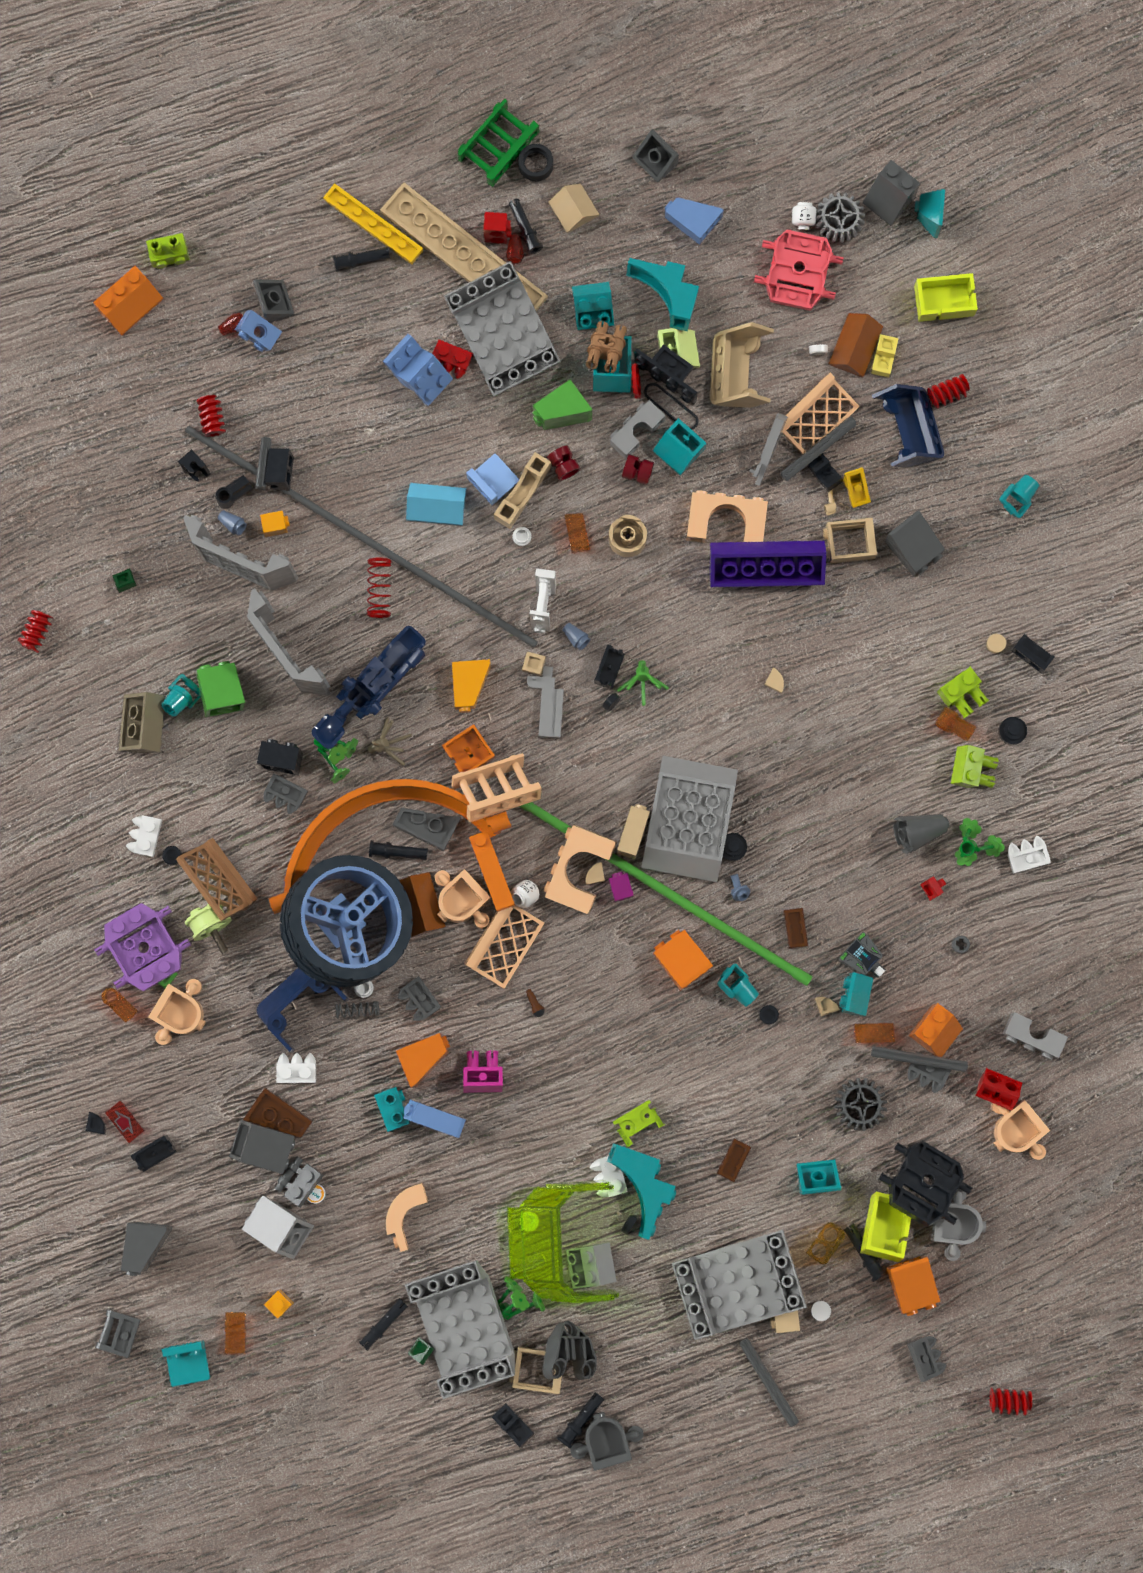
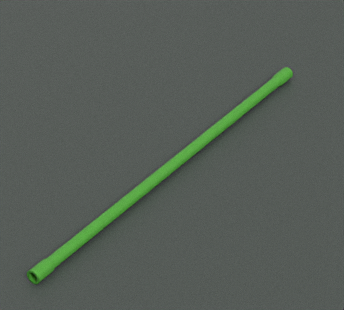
[519,802,813,986]

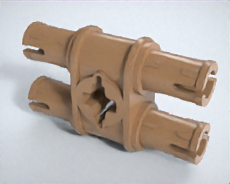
[586,321,627,373]

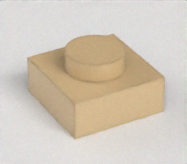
[522,652,546,676]

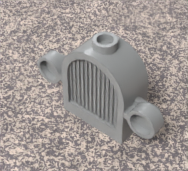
[931,1188,986,1261]

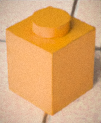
[260,511,290,537]
[264,1289,294,1319]

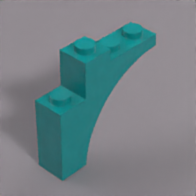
[626,258,699,332]
[607,1143,676,1240]

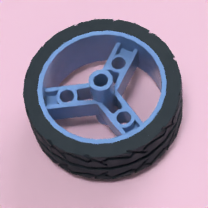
[280,855,413,987]

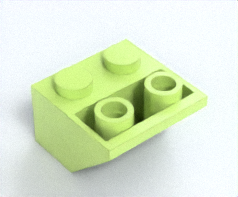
[657,328,700,369]

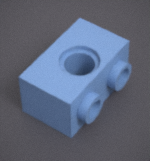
[235,310,282,352]

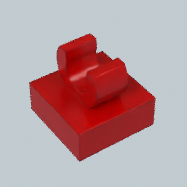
[920,876,946,901]

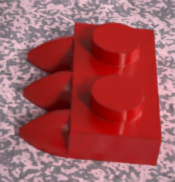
[432,339,473,379]

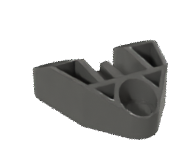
[543,1321,597,1380]

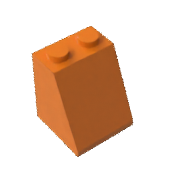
[653,930,713,991]
[909,1003,963,1057]
[396,1033,450,1088]
[886,1255,940,1316]

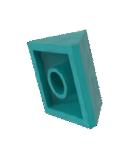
[797,1159,841,1195]

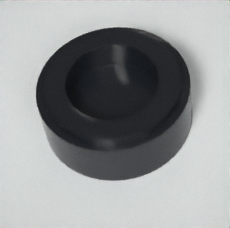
[603,693,621,712]
[162,846,182,865]
[759,1005,779,1025]

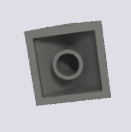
[632,129,679,183]
[253,279,294,323]

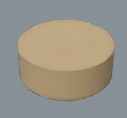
[986,634,1006,654]

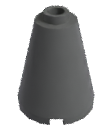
[893,814,949,854]

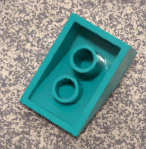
[593,336,632,393]

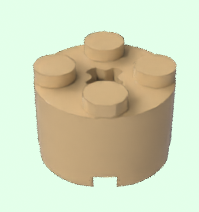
[609,515,647,557]

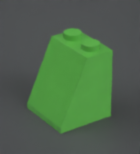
[532,380,592,430]
[196,661,245,718]

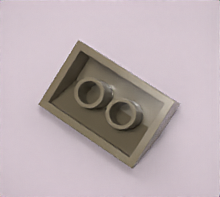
[119,692,165,753]

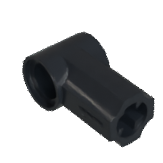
[215,475,253,509]

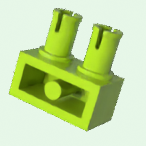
[146,233,190,269]
[937,666,989,719]
[951,745,999,788]

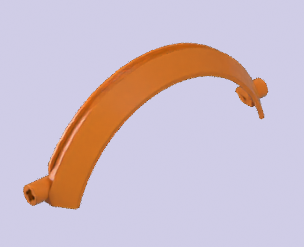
[269,779,511,914]

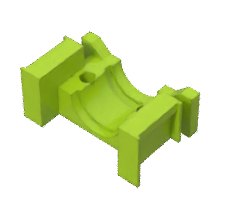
[613,1100,665,1148]

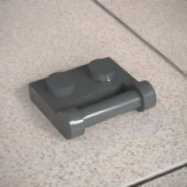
[95,1309,141,1358]

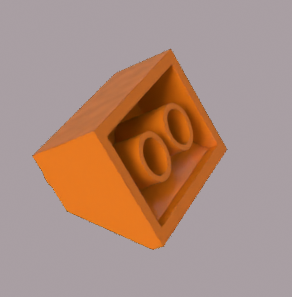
[93,266,163,335]

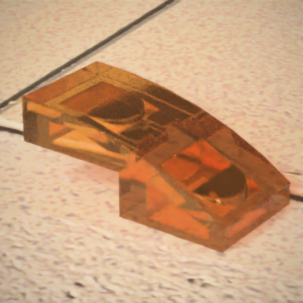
[225,1312,246,1355]

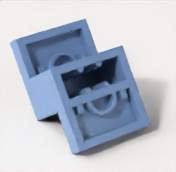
[383,334,453,406]

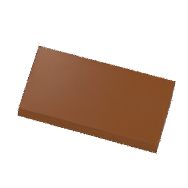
[828,313,883,378]
[399,872,446,938]

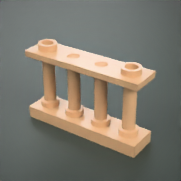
[451,753,542,822]

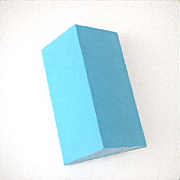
[406,483,467,526]

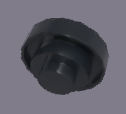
[998,717,1027,745]
[723,833,747,861]

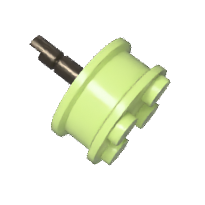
[185,904,232,955]

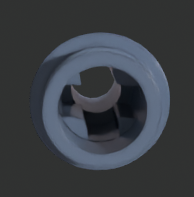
[218,510,247,535]
[562,623,590,650]

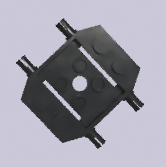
[878,1141,973,1227]

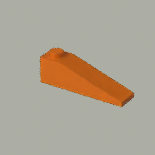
[469,830,515,912]

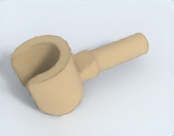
[824,489,836,515]

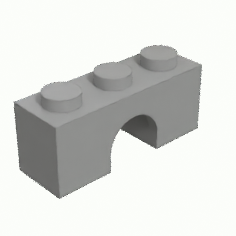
[610,400,666,460]
[1002,1012,1068,1060]

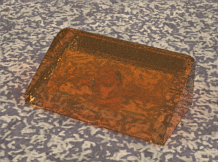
[564,513,590,554]
[854,1023,895,1043]

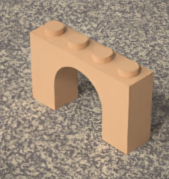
[686,490,768,543]
[543,825,617,914]

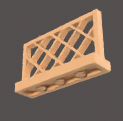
[782,373,860,455]
[464,905,544,989]

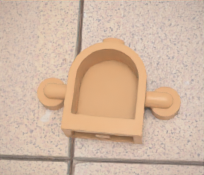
[435,869,491,929]
[148,979,206,1045]
[991,1100,1050,1160]

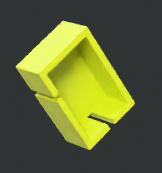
[914,273,978,322]
[860,1191,911,1262]

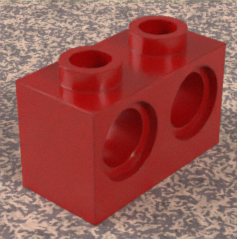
[483,212,511,244]
[976,1068,1022,1111]

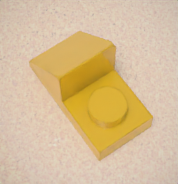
[843,467,871,508]

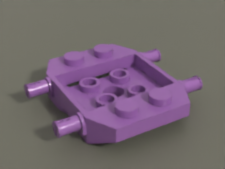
[94,903,191,991]

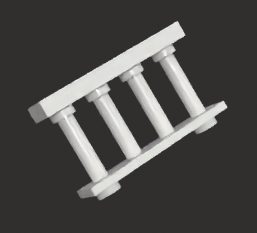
[529,568,556,633]

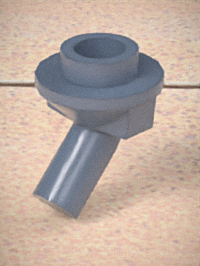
[731,874,751,901]

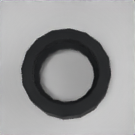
[518,144,553,182]

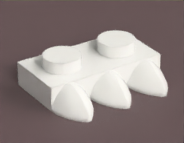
[126,815,162,857]
[1007,836,1051,874]
[276,1053,316,1083]
[590,1157,628,1197]

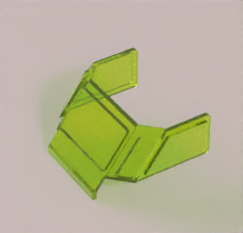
[507,1180,619,1303]

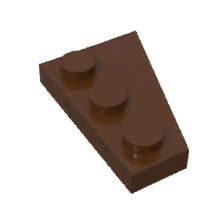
[243,1088,313,1138]

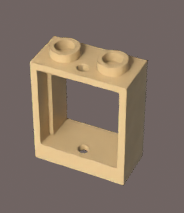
[823,518,877,564]
[617,804,650,860]
[509,1346,562,1394]

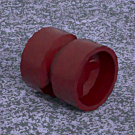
[547,445,581,481]
[622,454,654,486]

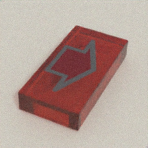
[105,1101,145,1143]

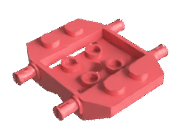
[754,230,844,311]

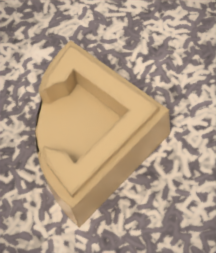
[765,668,784,694]
[586,862,605,885]
[815,997,840,1016]

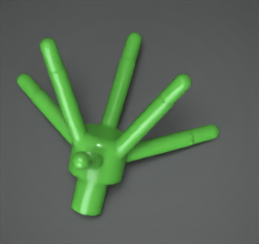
[617,660,669,706]

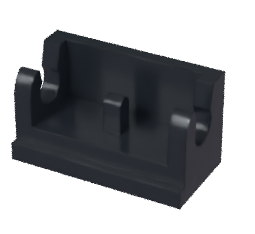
[265,448,294,491]
[178,449,211,482]
[1011,634,1055,674]
[594,644,625,689]
[130,1135,177,1172]

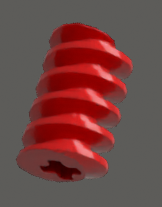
[927,374,970,409]
[197,395,226,437]
[18,610,54,653]
[989,1388,1032,1416]

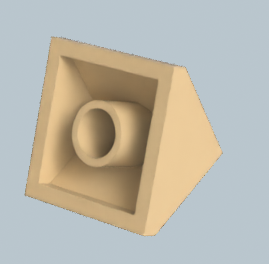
[549,184,599,234]

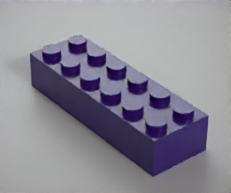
[709,541,826,587]

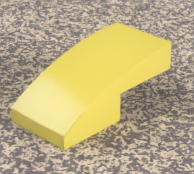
[871,334,899,378]

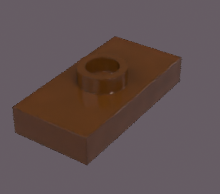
[783,908,808,949]
[717,1138,751,1182]

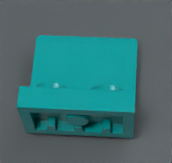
[162,1340,210,1387]

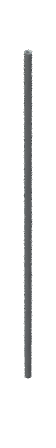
[185,426,538,648]

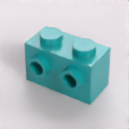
[374,1087,411,1132]

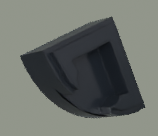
[85,1112,106,1135]
[621,1215,637,1235]

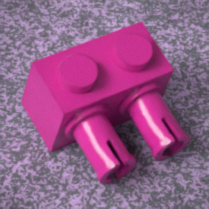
[463,1050,503,1093]

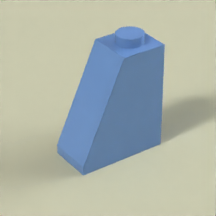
[664,197,724,245]
[403,1100,466,1138]

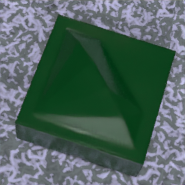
[112,568,137,593]
[408,1337,434,1365]

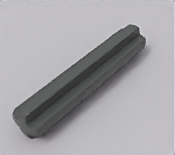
[255,437,271,490]

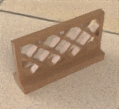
[176,838,257,921]

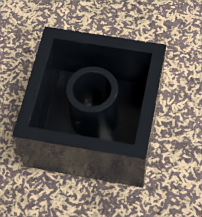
[257,739,303,776]

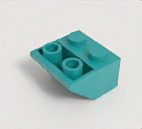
[572,282,614,330]
[653,418,707,476]
[839,972,873,1017]

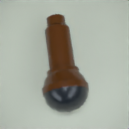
[526,989,545,1017]

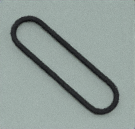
[644,383,699,430]

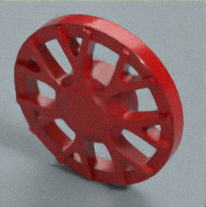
[631,363,641,399]

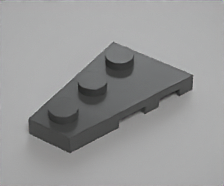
[392,808,461,852]

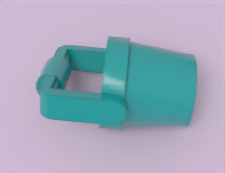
[999,474,1040,518]
[161,674,201,717]
[717,964,759,1007]

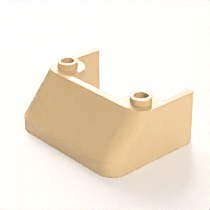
[710,322,774,408]

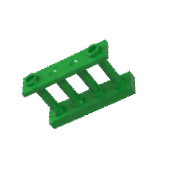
[457,98,539,187]

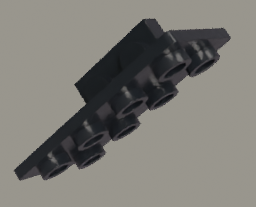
[634,344,698,405]

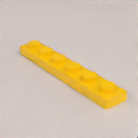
[323,183,423,264]

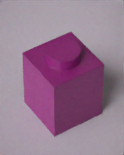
[609,872,634,902]

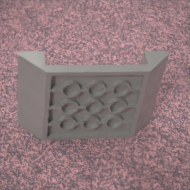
[444,261,561,397]
[183,515,298,591]
[247,588,331,696]
[641,756,738,883]
[672,1230,807,1340]
[405,1260,515,1399]

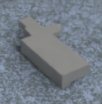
[749,413,788,486]
[527,666,564,739]

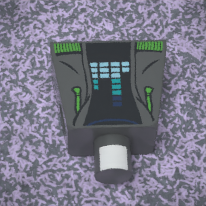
[837,931,886,978]

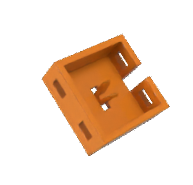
[442,724,496,772]

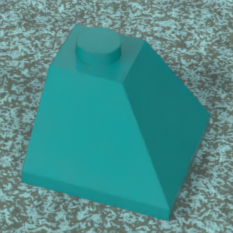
[914,189,946,238]

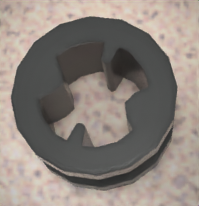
[952,936,970,954]

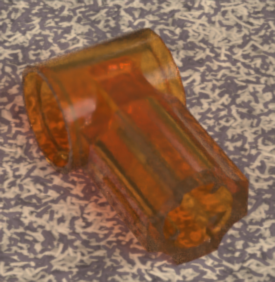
[935,707,976,742]
[101,988,138,1023]

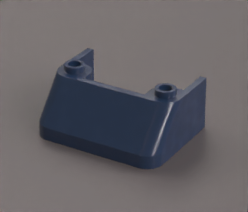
[872,384,944,468]
[257,968,350,1053]

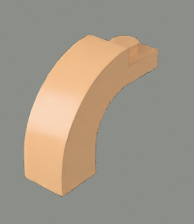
[386,1183,428,1252]

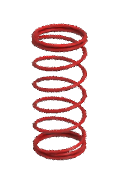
[366,557,392,618]

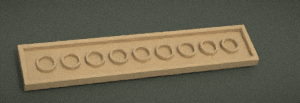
[380,182,548,311]

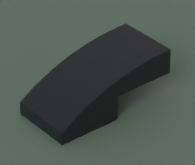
[807,453,843,492]
[492,1403,535,1447]

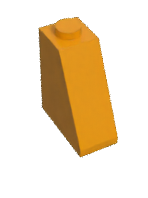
[452,659,491,713]

